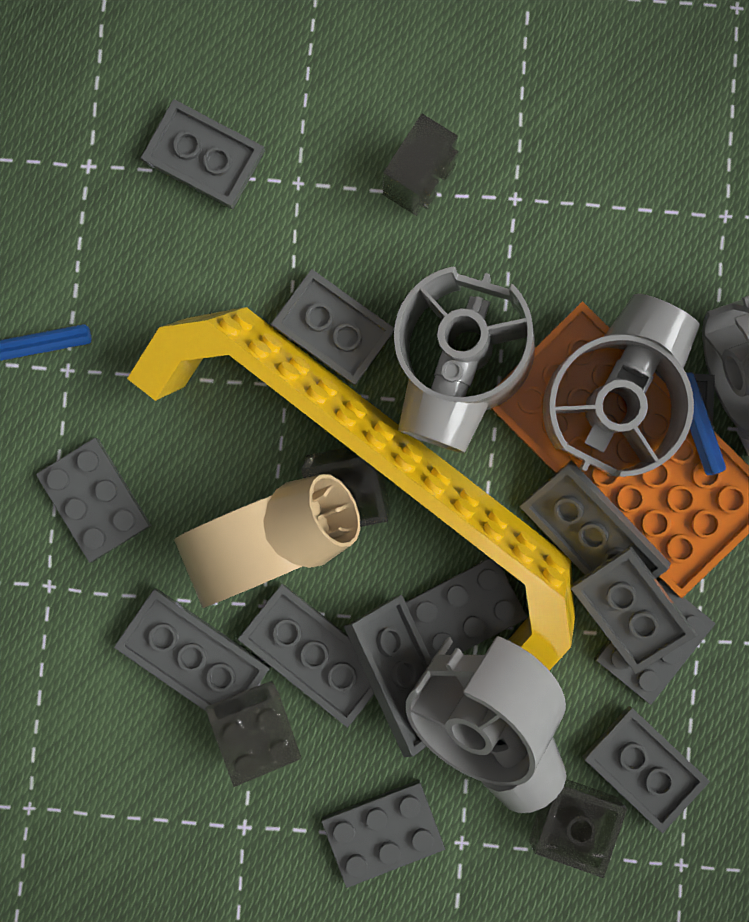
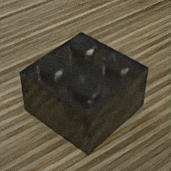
[383,114,459,216]
[301,447,390,527]
[205,681,302,787]
[528,779,627,878]

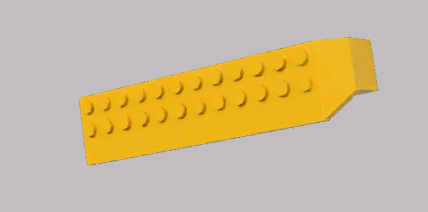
[127,307,575,671]

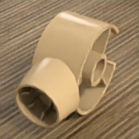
[174,475,360,608]

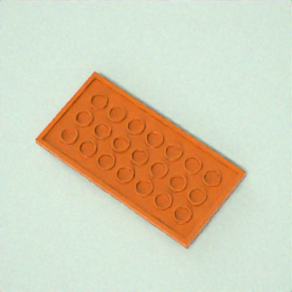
[491,301,749,599]

